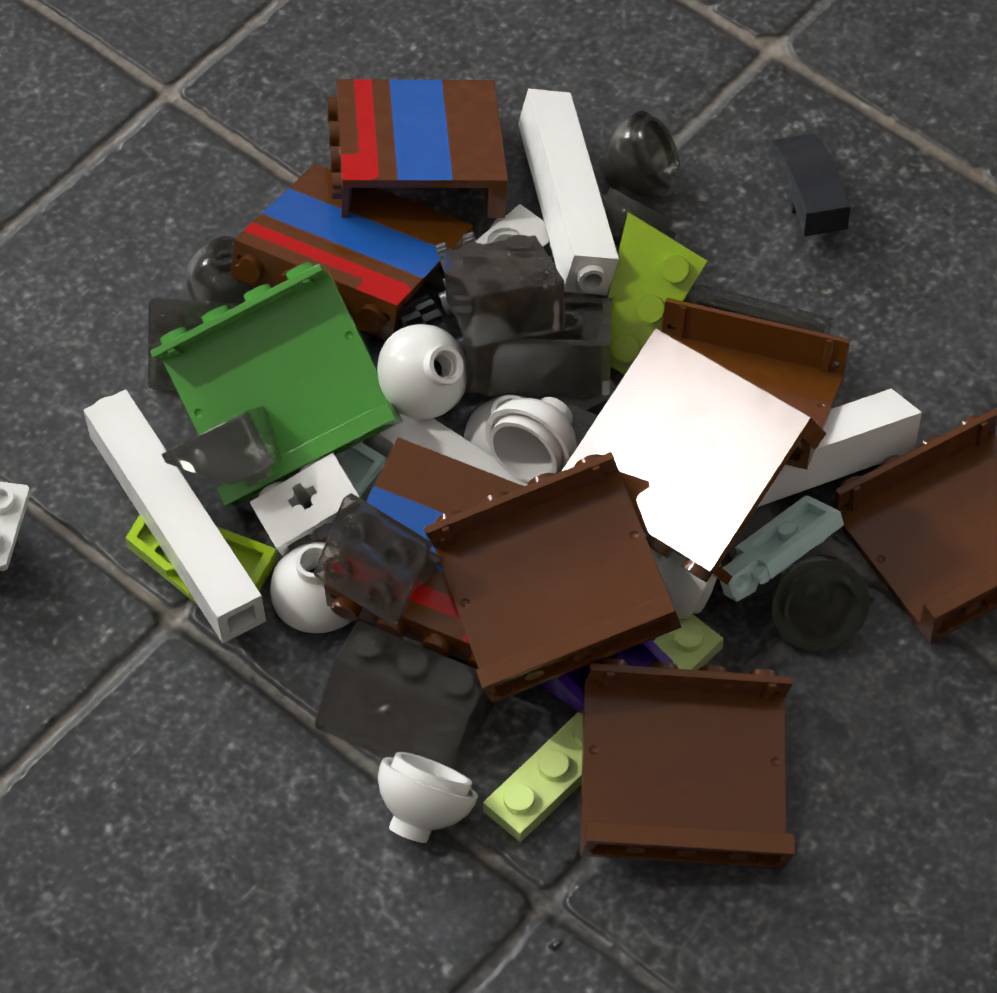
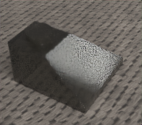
[161,406,282,488]

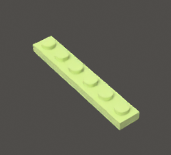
[483,614,724,843]

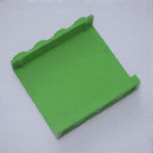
[150,262,403,507]

